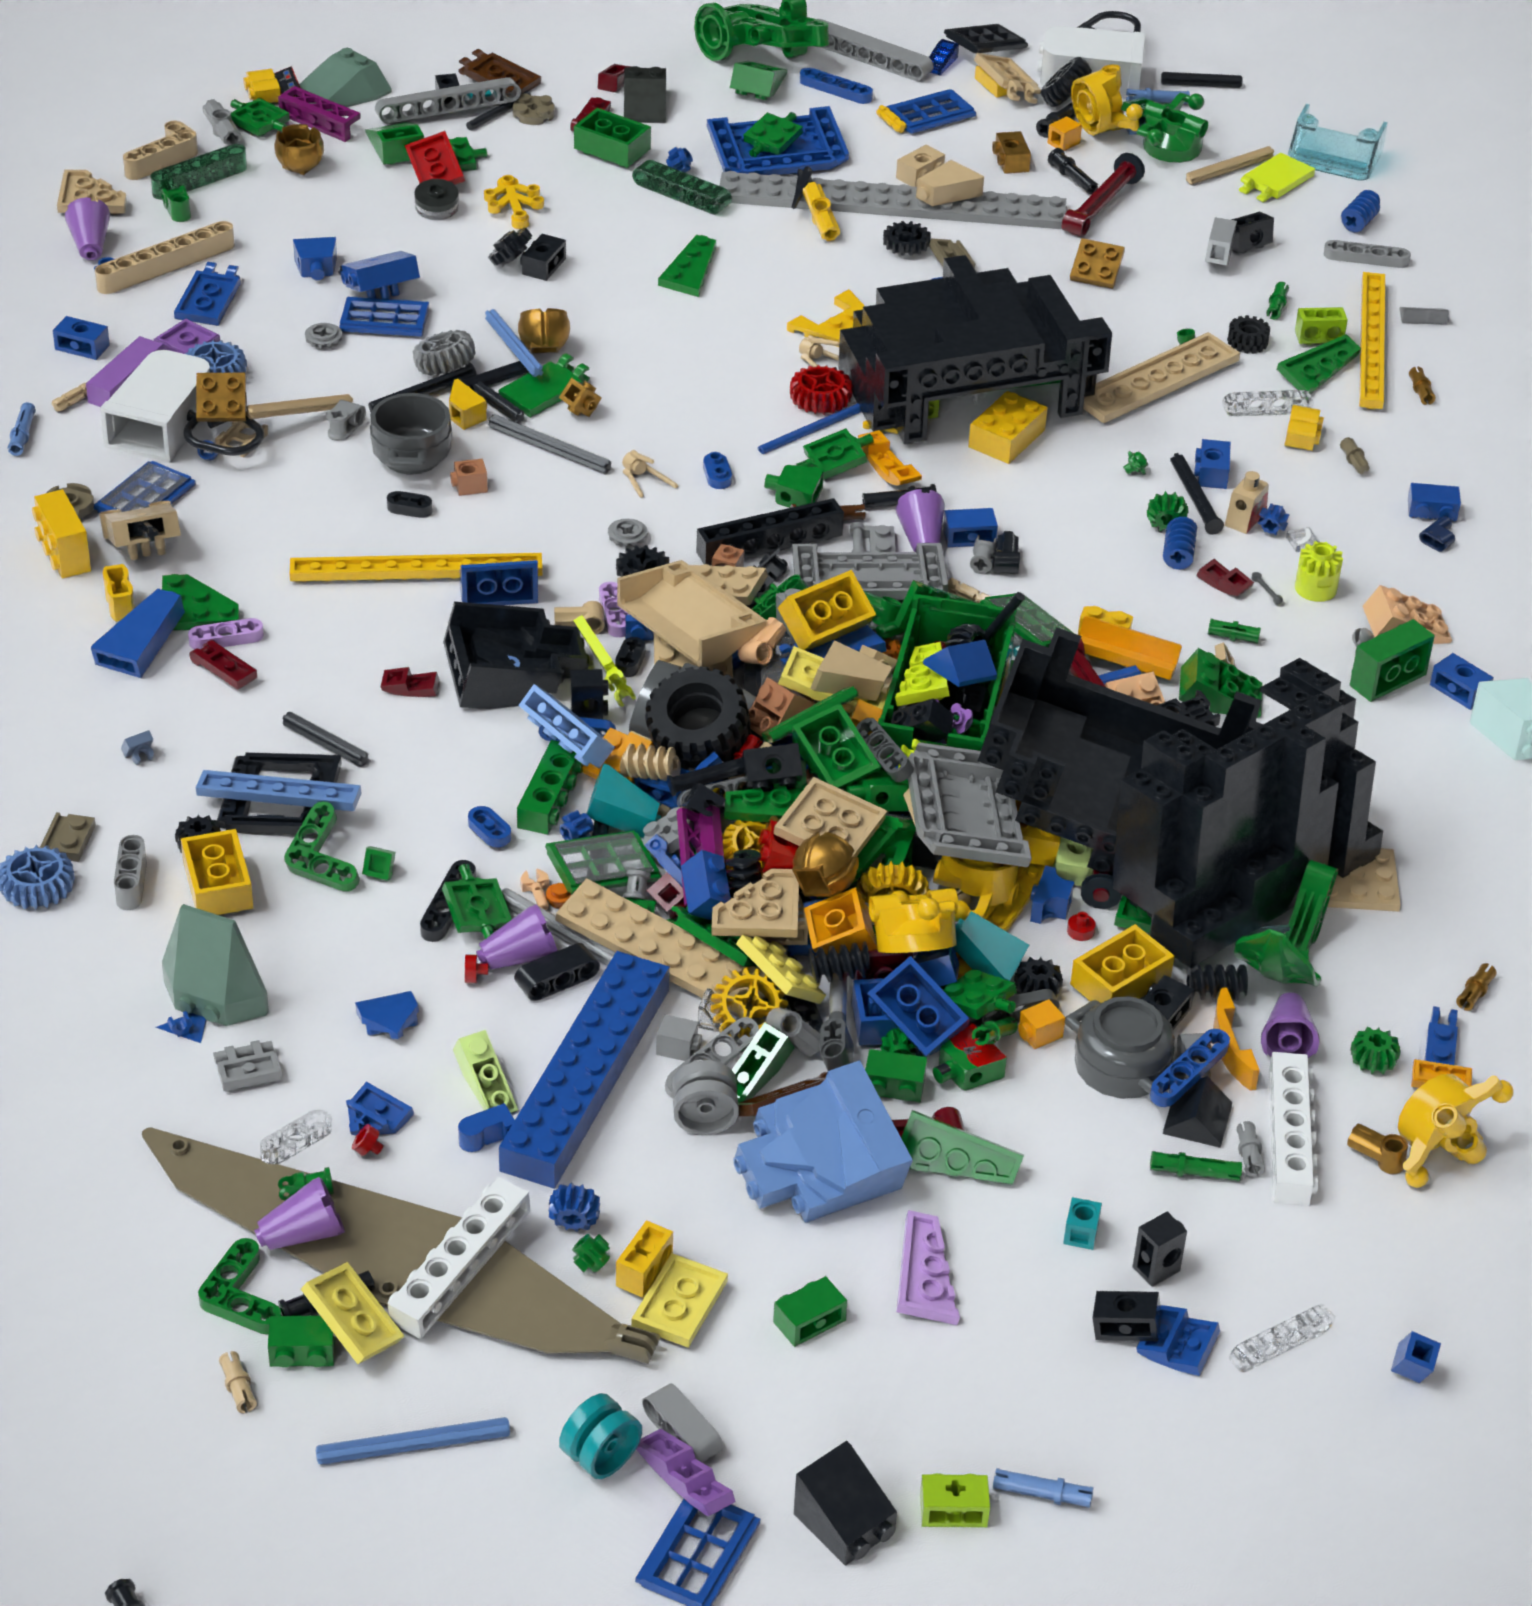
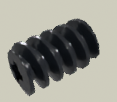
[726,849,762,898]
[808,941,870,984]
[1186,964,1248,1000]

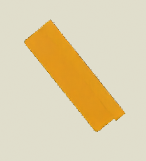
[1079,615,1182,680]

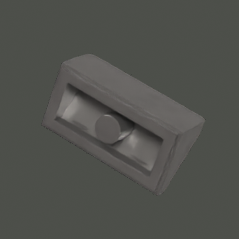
[1399,307,1449,324]

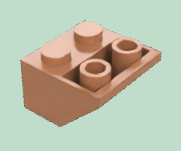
[749,677,815,744]

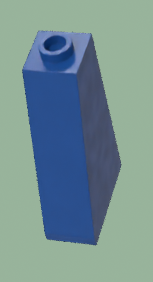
[91,589,185,678]

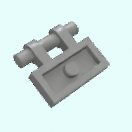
[213,1040,282,1091]

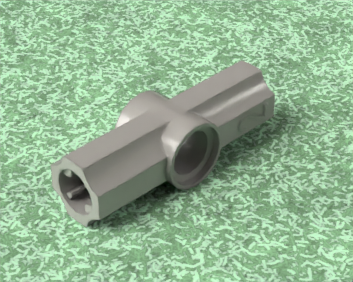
[203,99,242,147]

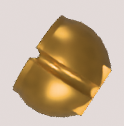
[274,124,324,175]
[518,308,570,353]
[792,832,859,897]

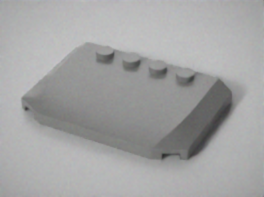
[792,543,948,600]
[908,742,1032,867]

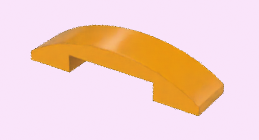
[858,430,922,486]
[1213,988,1260,1091]

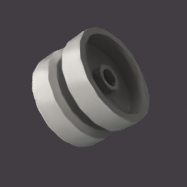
[672,1060,739,1135]

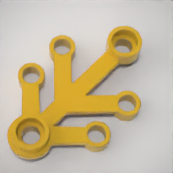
[484,175,544,229]

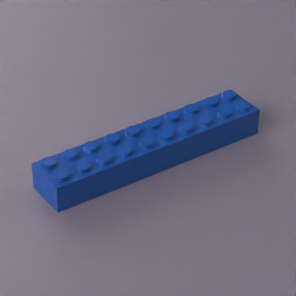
[499,951,670,1189]

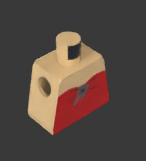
[1225,471,1269,534]

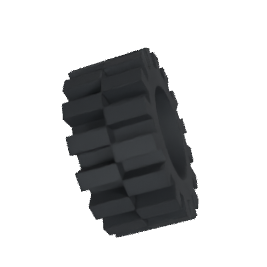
[1227,315,1270,354]

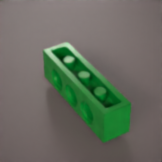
[517,740,583,835]

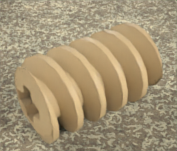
[620,744,681,781]

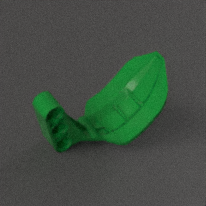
[1234,860,1338,987]

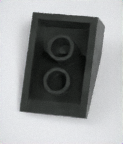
[624,66,666,123]

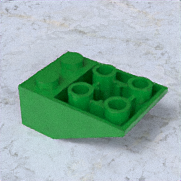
[365,123,424,165]
[1179,648,1262,718]

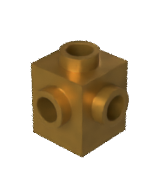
[559,378,602,417]

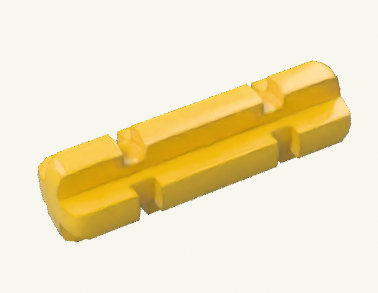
[876,105,907,133]

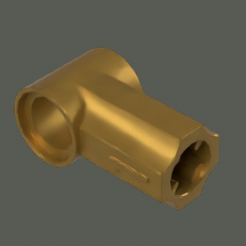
[1347,1123,1408,1174]

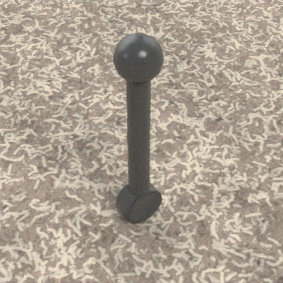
[1251,572,1283,604]

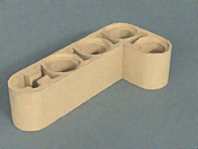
[123,120,198,180]

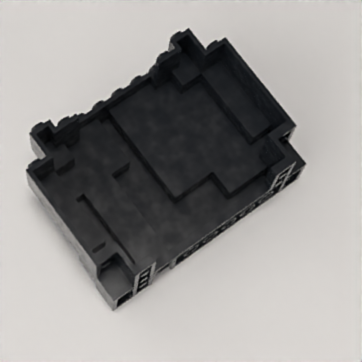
[839,255,1112,444]
[978,627,1263,876]
[1112,658,1383,968]

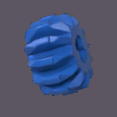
[548,1182,600,1232]

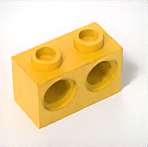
[616,1220,673,1298]

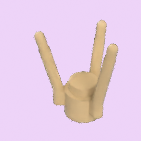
[799,335,839,367]
[622,450,678,498]

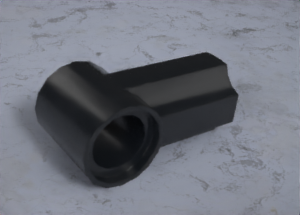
[993,531,1020,574]

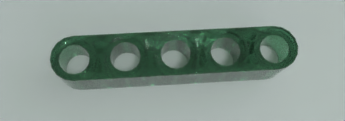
[150,144,247,200]
[632,160,732,215]

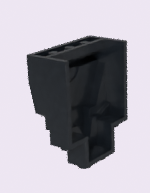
[443,601,589,709]

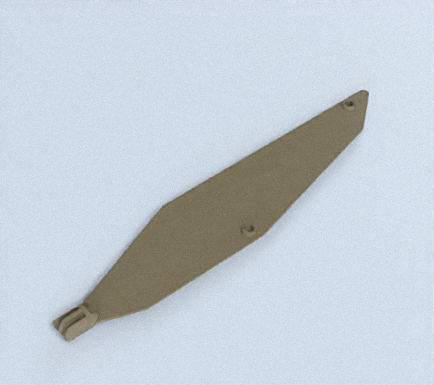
[142,1127,660,1364]

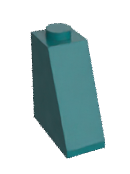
[586,764,661,838]
[954,911,1030,981]

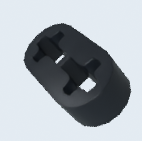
[387,491,433,518]
[615,637,645,677]

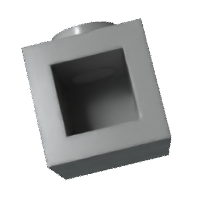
[656,1015,702,1061]

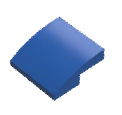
[1136,1305,1220,1376]

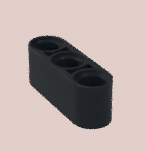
[514,943,600,1001]

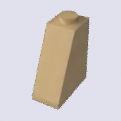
[916,160,984,206]
[810,640,892,701]

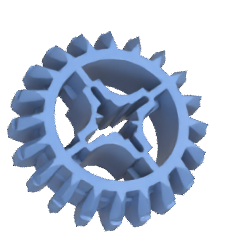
[185,340,247,373]
[0,844,75,910]

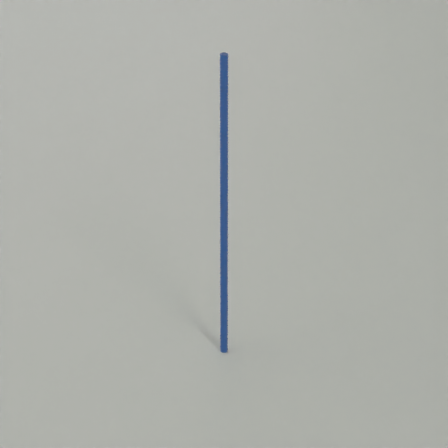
[758,403,862,454]

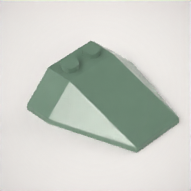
[293,47,392,111]
[162,904,269,1026]

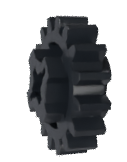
[883,221,931,256]
[488,227,533,266]
[616,545,669,577]

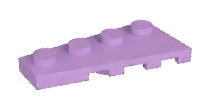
[896,1210,960,1325]

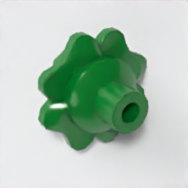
[1123,451,1148,475]

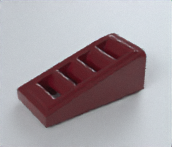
[597,64,631,92]

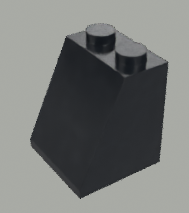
[793,1440,897,1566]

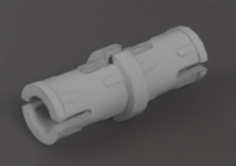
[1236,1121,1264,1176]

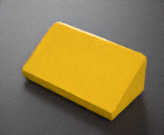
[975,65,1007,98]

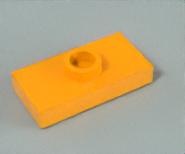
[1411,1059,1472,1088]

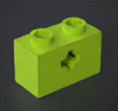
[920,1473,990,1527]

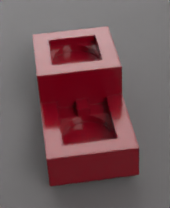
[1196,559,1254,597]
[380,667,440,697]

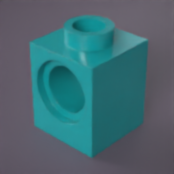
[1063,1197,1102,1250]

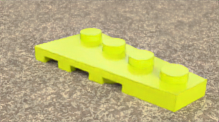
[895,642,950,707]

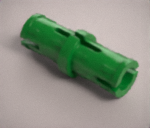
[1266,282,1289,320]
[1208,618,1261,644]

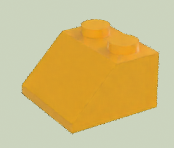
[804,887,877,954]

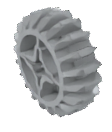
[412,330,476,376]

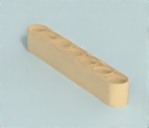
[95,221,235,294]

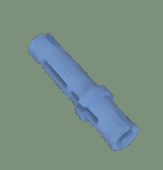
[1126,88,1190,104]
[7,402,36,456]
[993,1468,1094,1508]

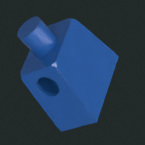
[293,237,337,281]

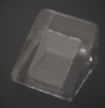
[698,988,722,1032]

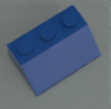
[459,560,538,605]
[867,956,969,1057]

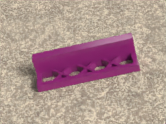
[278,86,361,142]
[676,805,724,906]

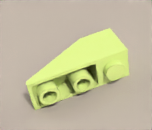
[453,1030,518,1113]

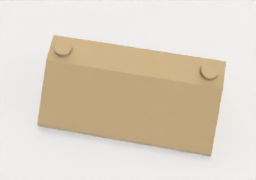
[617,560,767,667]

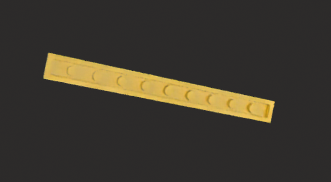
[1359,272,1385,409]
[289,553,543,582]

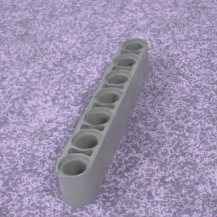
[818,19,933,81]
[375,78,521,123]

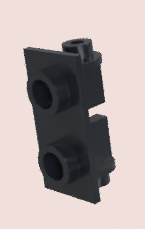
[754,548,788,593]

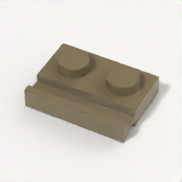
[929,238,976,268]
[40,812,96,862]

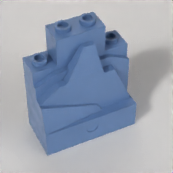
[733,1060,913,1223]

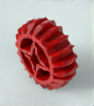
[789,365,853,415]

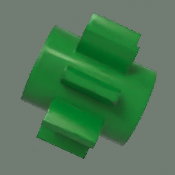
[880,1028,916,1055]
[572,1234,610,1272]

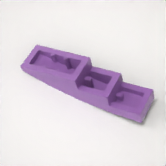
[636,1428,736,1517]

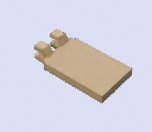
[974,53,1041,104]

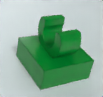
[362,846,396,880]

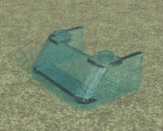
[1288,104,1388,181]

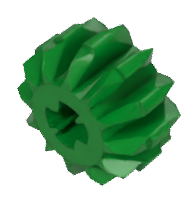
[1147,491,1189,531]
[1350,1026,1401,1075]

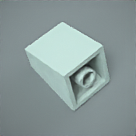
[1470,678,1532,760]

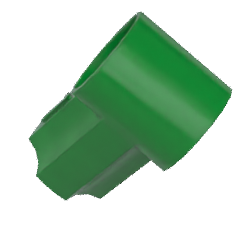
[863,590,902,625]

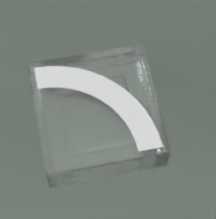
[1286,527,1320,552]

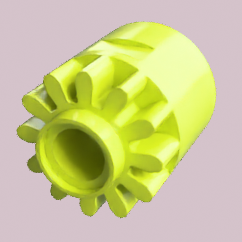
[1295,541,1343,602]

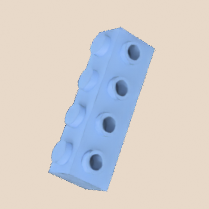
[518,684,615,768]

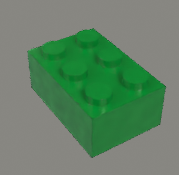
[574,108,651,168]
[1349,619,1435,702]

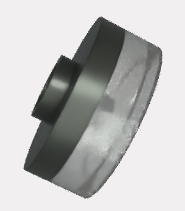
[414,179,459,220]

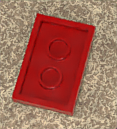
[405,131,465,185]

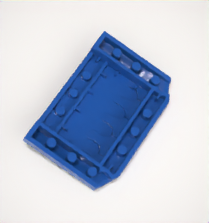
[706,106,849,175]

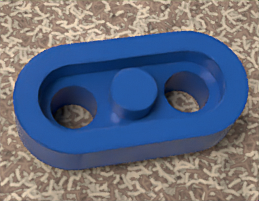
[703,452,732,489]
[468,806,511,848]

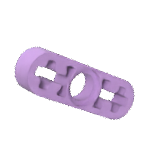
[599,582,629,637]
[188,618,264,649]

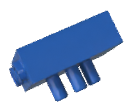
[338,251,420,299]

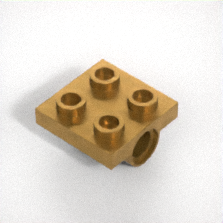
[1070,238,1125,289]
[196,372,247,422]

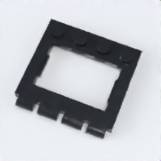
[217,752,342,835]

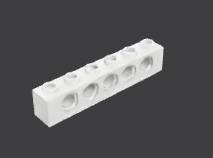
[1269,1052,1318,1206]
[388,1177,531,1339]

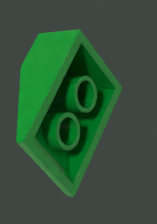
[730,61,787,100]
[792,703,881,789]

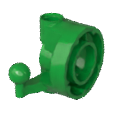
[1137,92,1208,163]

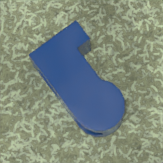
[458,1103,515,1152]

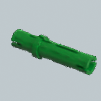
[972,1017,1018,1045]
[1150,1151,1242,1181]

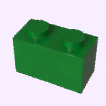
[865,1049,927,1103]
[773,1276,848,1347]
[268,1316,336,1367]

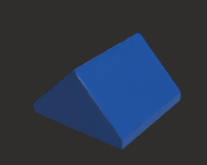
[923,640,997,687]

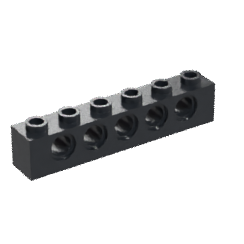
[696,498,844,566]

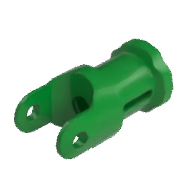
[278,1167,334,1201]

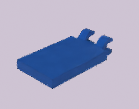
[174,261,241,326]
[779,625,886,665]

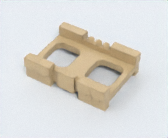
[215,421,268,458]

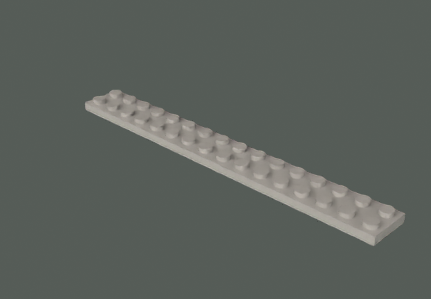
[717,171,1067,229]

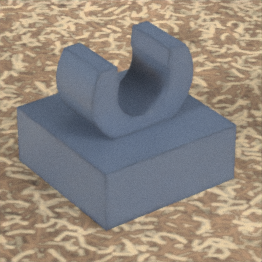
[121,730,154,765]

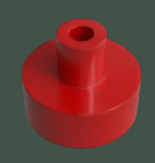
[1067,911,1096,941]
[465,954,488,983]
[352,1124,384,1156]

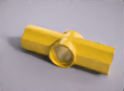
[803,182,840,242]

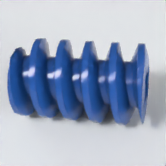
[1341,190,1380,232]
[1163,517,1198,570]

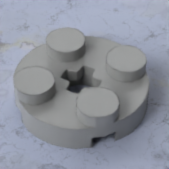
[643,807,694,856]

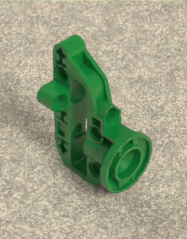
[694,0,829,61]

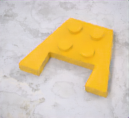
[787,289,864,347]

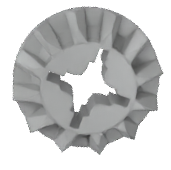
[305,323,342,349]
[608,518,647,547]

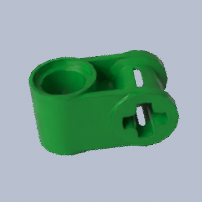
[161,185,191,222]

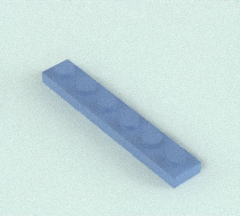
[195,770,362,811]

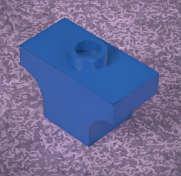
[1030,865,1074,924]

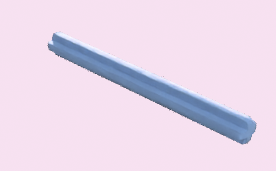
[485,309,543,377]
[316,1417,510,1465]

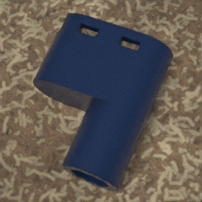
[1419,516,1455,552]

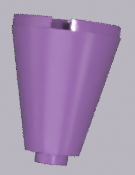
[65,197,110,260]
[896,489,945,552]
[476,904,558,970]
[1261,993,1319,1058]
[254,1177,345,1250]

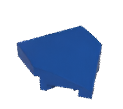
[355,991,419,1039]
[346,1081,414,1135]

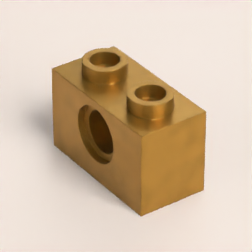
[992,131,1031,174]

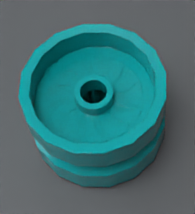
[559,1393,642,1479]

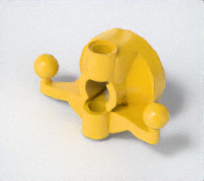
[1071,64,1143,136]
[933,856,1020,922]
[868,888,958,953]
[1398,1074,1514,1188]

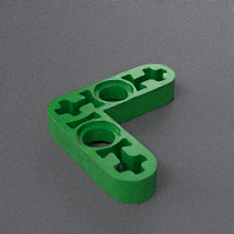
[284,801,360,892]
[198,1238,282,1335]

